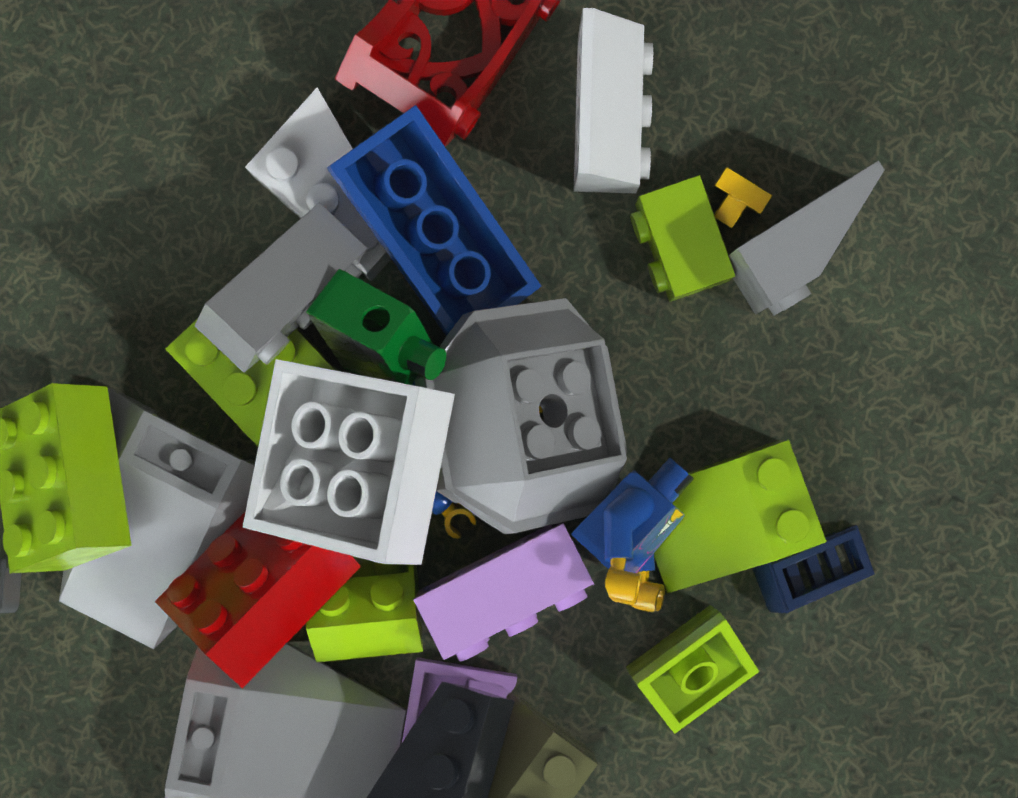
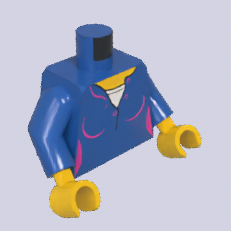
[571,458,694,612]

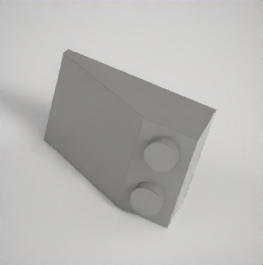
[729,160,884,316]

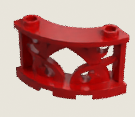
[335,0,561,147]

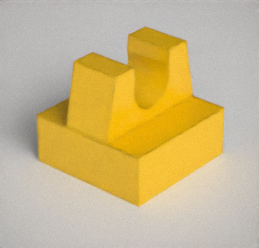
[714,167,772,228]

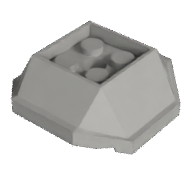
[414,298,627,534]

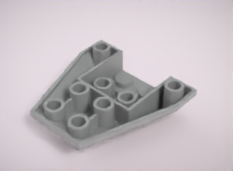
[59,388,255,649]
[165,642,407,798]

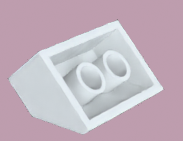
[574,8,653,193]

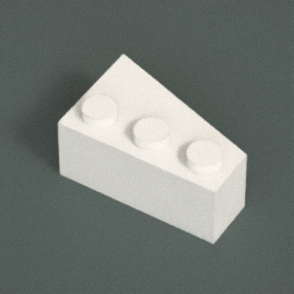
[245,88,391,281]

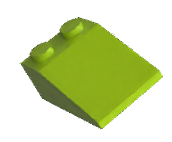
[654,440,827,593]

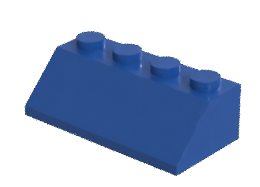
[327,105,541,336]

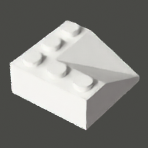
[243,359,455,565]

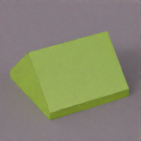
[626,605,759,734]

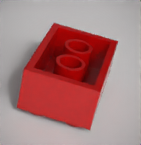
[154,511,361,689]

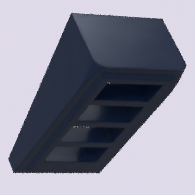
[752,525,875,613]

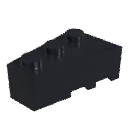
[367,681,515,798]

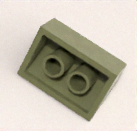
[488,692,598,798]

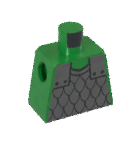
[306,269,446,385]

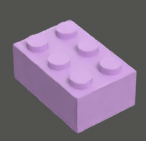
[413,522,594,662]

